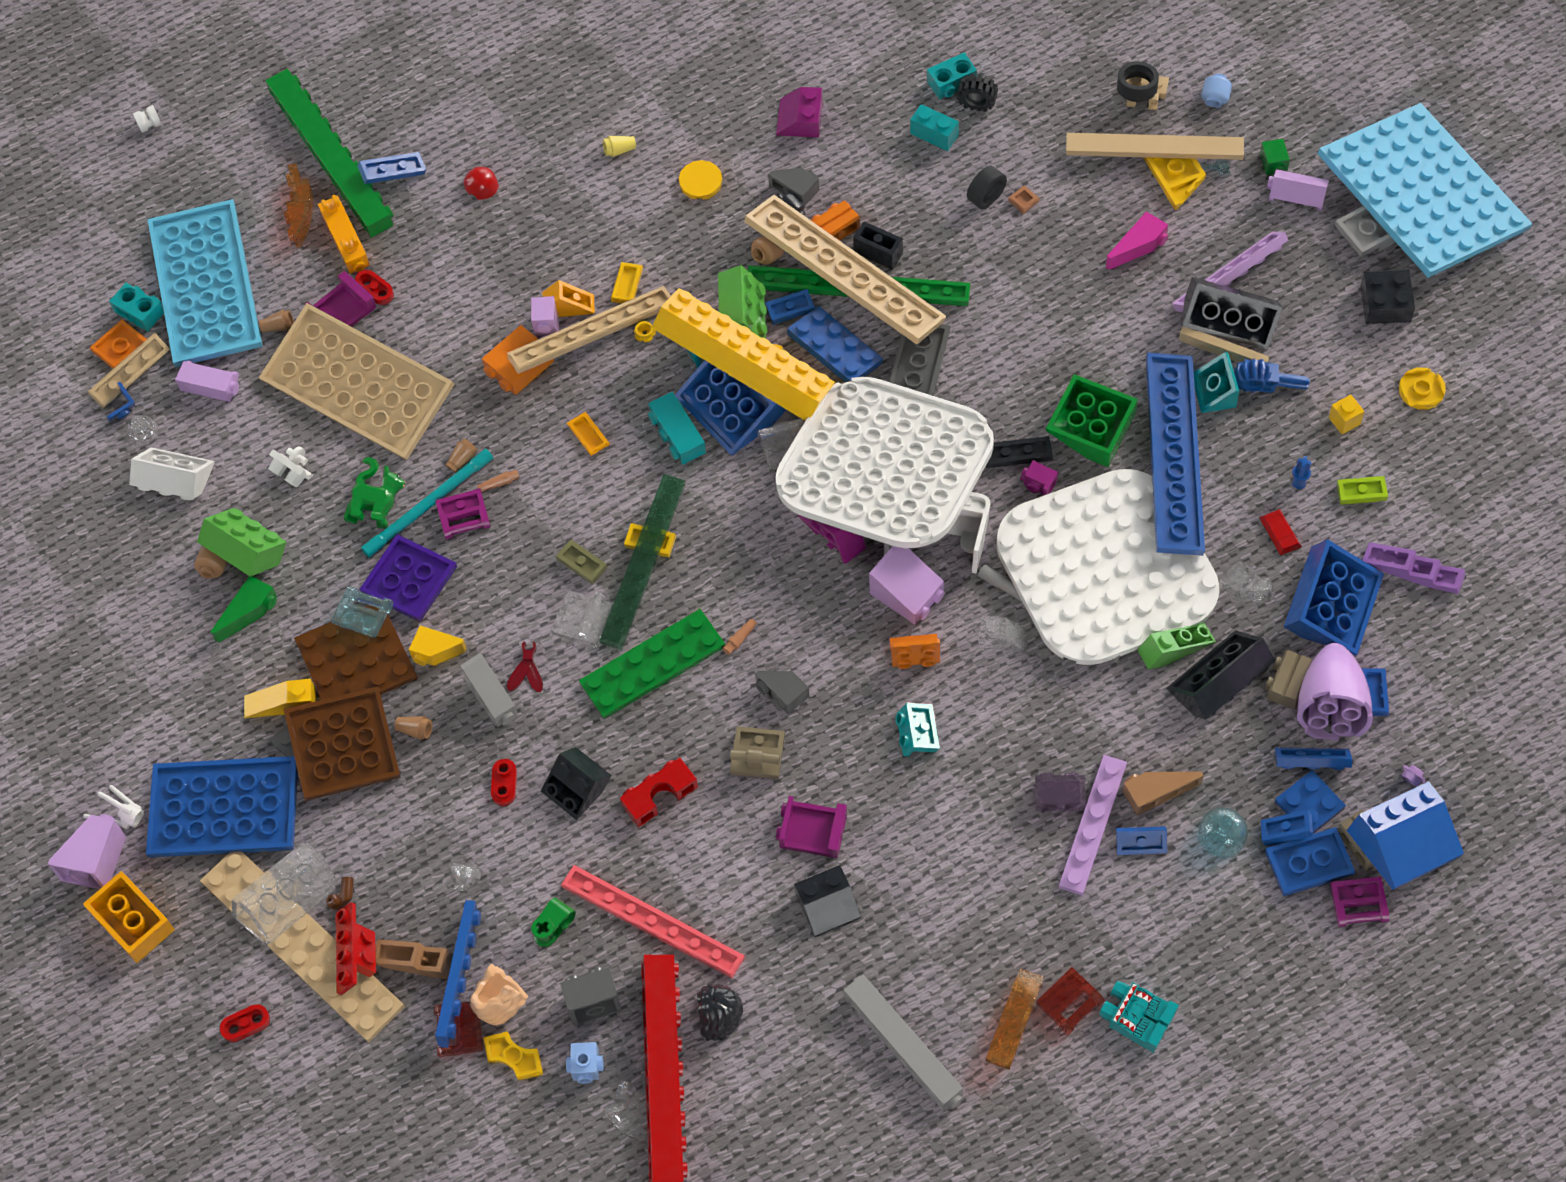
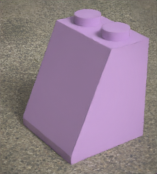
[869,546,945,625]
[48,814,126,889]

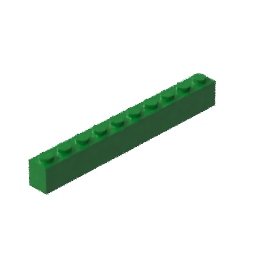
[265,68,394,238]

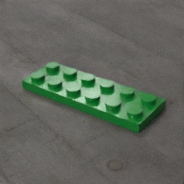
[579,609,725,719]

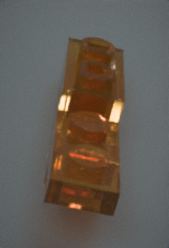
[284,163,313,248]

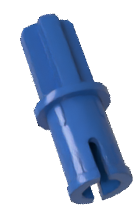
[1292,456,1311,489]

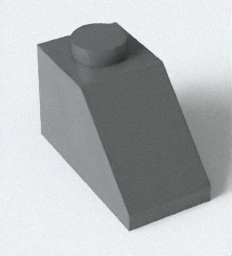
[768,168,820,205]

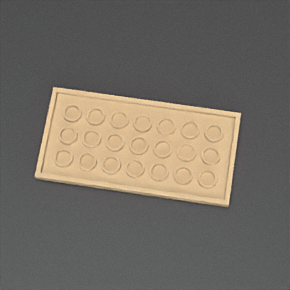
[259,303,455,461]

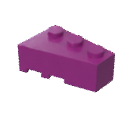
[797,514,866,564]

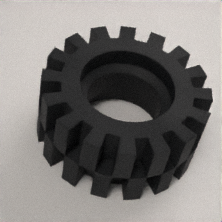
[957,74,998,112]

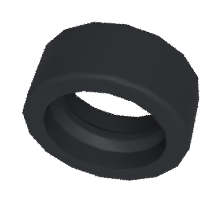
[1117,61,1159,102]
[966,165,1007,210]

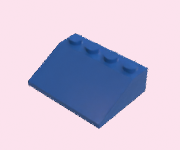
[675,361,786,455]
[1284,539,1384,655]
[1346,782,1464,890]

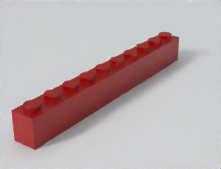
[641,955,688,1182]

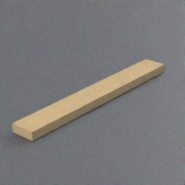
[1066,133,1244,160]
[507,286,671,374]

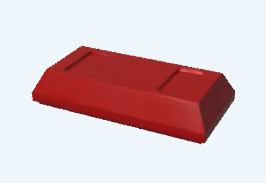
[1259,509,1302,556]

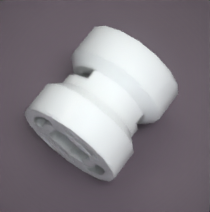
[133,105,162,133]

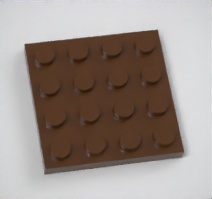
[294,600,418,700]
[284,686,401,801]

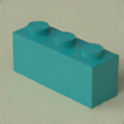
[647,391,706,465]

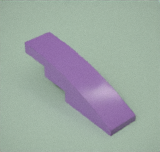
[1362,542,1466,594]

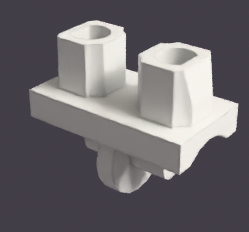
[268,446,313,487]

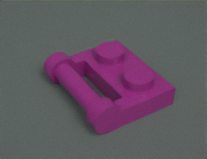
[435,488,491,540]
[1330,876,1390,928]

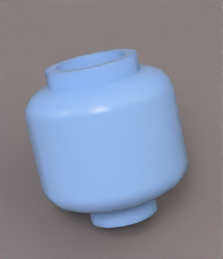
[1201,74,1232,108]

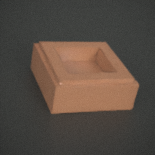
[1008,185,1039,214]

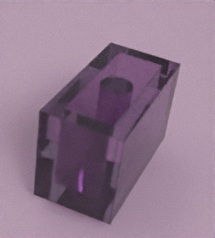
[1034,772,1086,811]

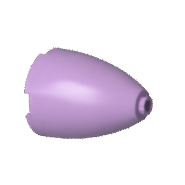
[1297,643,1373,740]

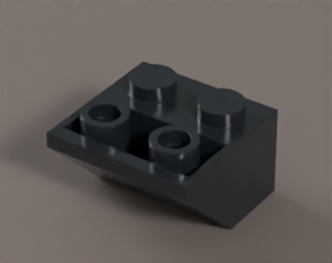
[540,747,612,820]

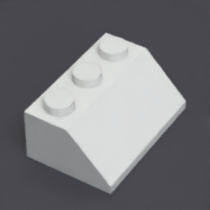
[129,447,215,500]

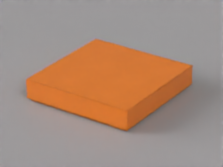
[90,319,147,369]

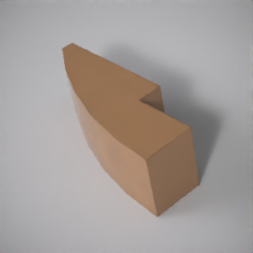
[375,939,453,979]

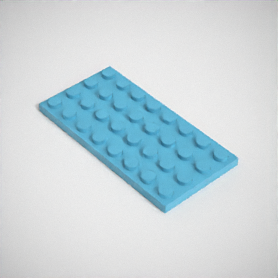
[148,199,263,367]

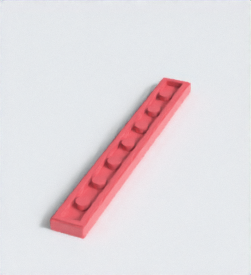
[561,865,745,979]

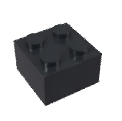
[1360,270,1415,324]

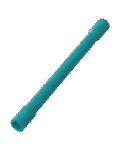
[361,448,494,558]

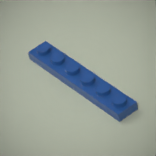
[435,900,481,1048]

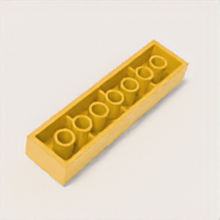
[651,288,835,421]

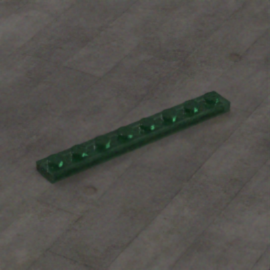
[599,474,686,650]

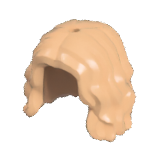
[470,964,528,1025]

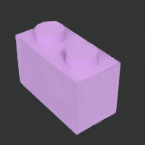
[531,296,559,339]

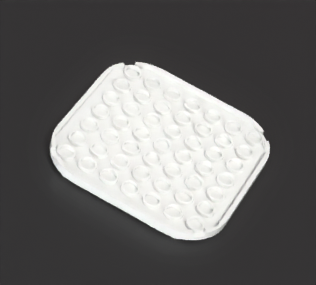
[776,377,994,549]
[996,469,1219,665]

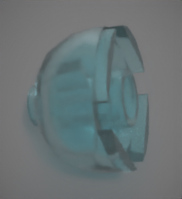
[1198,807,1248,858]

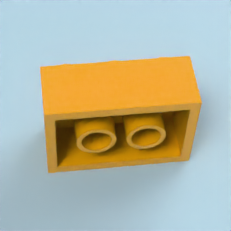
[83,871,175,963]

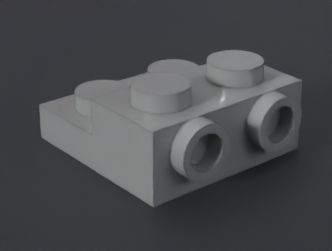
[1335,206,1396,257]

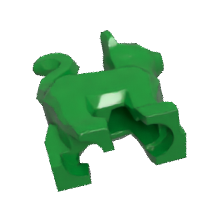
[344,457,406,529]

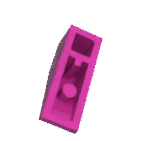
[1106,211,1169,270]

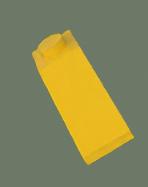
[244,679,316,718]

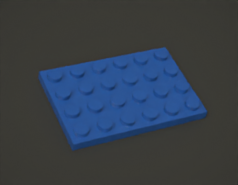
[146,756,298,858]

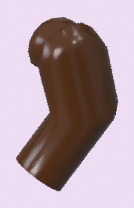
[326,877,354,910]

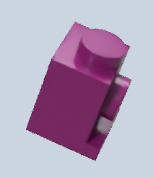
[1020,461,1058,496]

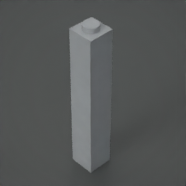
[844,974,963,1111]

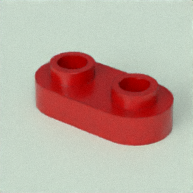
[355,270,394,305]
[491,759,517,806]
[219,1004,270,1043]

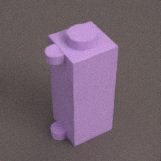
[1267,169,1329,211]
[175,361,239,402]

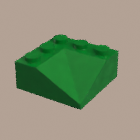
[1046,374,1138,468]

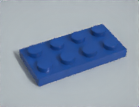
[786,306,883,383]

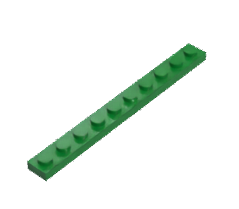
[748,265,971,307]

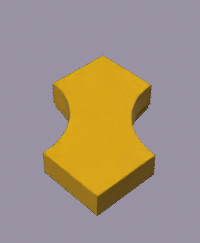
[483,1031,543,1081]

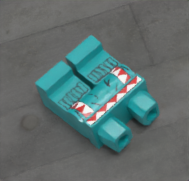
[1099,981,1179,1053]

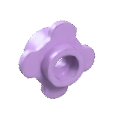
[1401,765,1425,787]

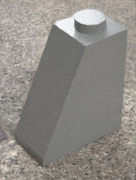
[460,653,518,727]

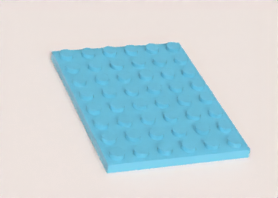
[1317,103,1532,278]

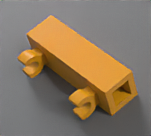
[318,195,370,274]

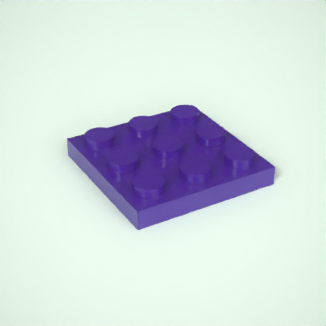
[359,534,457,622]

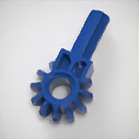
[1234,358,1310,393]

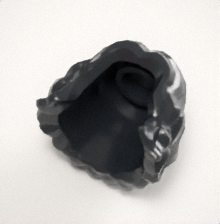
[697,984,743,1041]

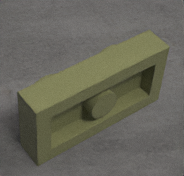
[556,540,608,585]

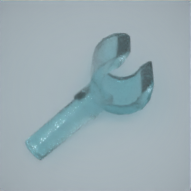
[1200,159,1230,175]

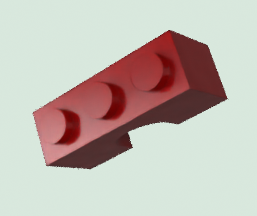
[620,757,698,828]

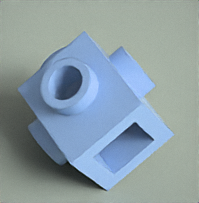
[566,1042,604,1084]

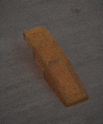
[985,968,1044,1070]

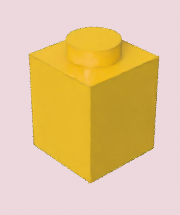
[1328,394,1365,434]

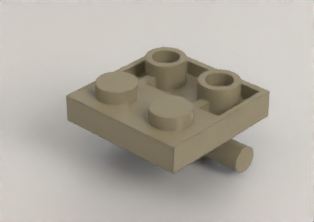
[730,726,785,779]

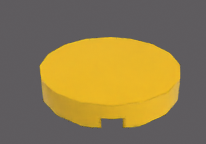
[679,160,722,200]
[1399,367,1446,410]

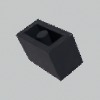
[853,221,903,270]

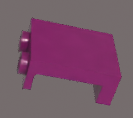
[304,271,377,327]
[776,795,848,858]

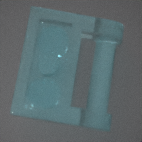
[331,586,393,638]

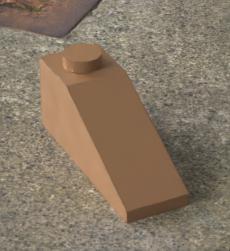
[1123,771,1204,816]

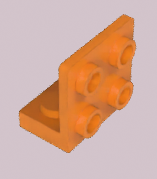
[889,634,940,669]

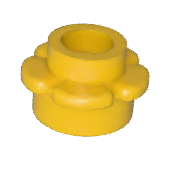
[634,321,656,342]

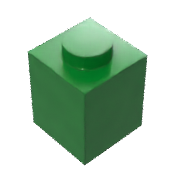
[1260,138,1290,175]

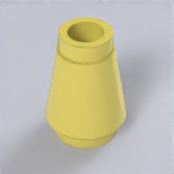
[603,136,636,157]

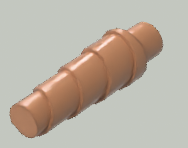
[477,469,520,492]
[723,619,757,655]

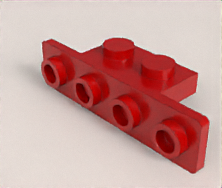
[335,902,376,995]

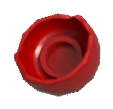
[463,167,499,200]

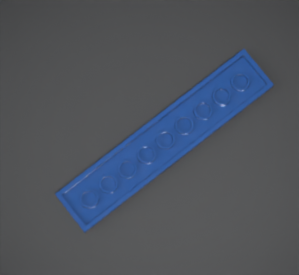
[1146,353,1205,556]

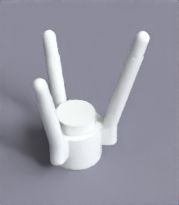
[83,785,144,830]

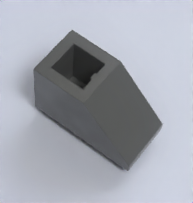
[755,671,810,714]

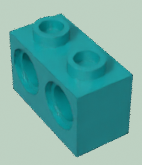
[927,52,977,99]
[109,282,164,332]

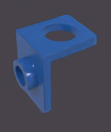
[107,382,135,422]

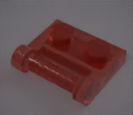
[1036,967,1105,1036]
[433,1001,483,1057]

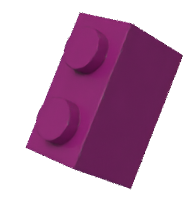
[776,87,823,137]

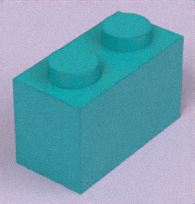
[910,104,959,151]

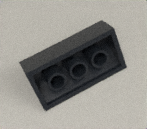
[1181,277,1283,350]
[1166,630,1275,720]

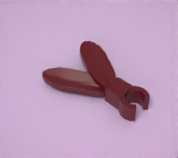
[507,641,543,693]

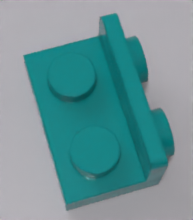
[895,703,940,757]

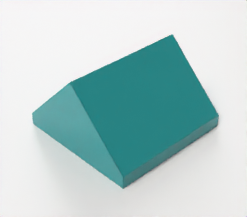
[1194,352,1239,413]

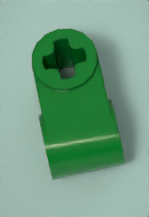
[531,897,576,947]

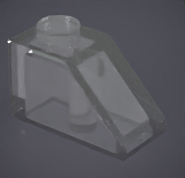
[979,615,1029,653]

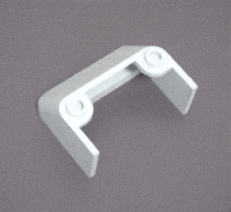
[884,492,990,574]

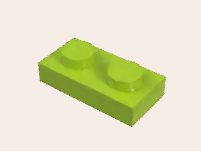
[1336,476,1388,505]

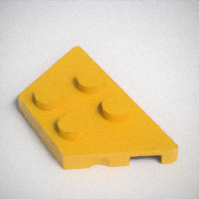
[1143,157,1206,210]

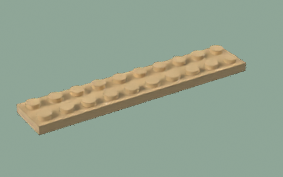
[744,195,946,344]
[200,852,405,1043]

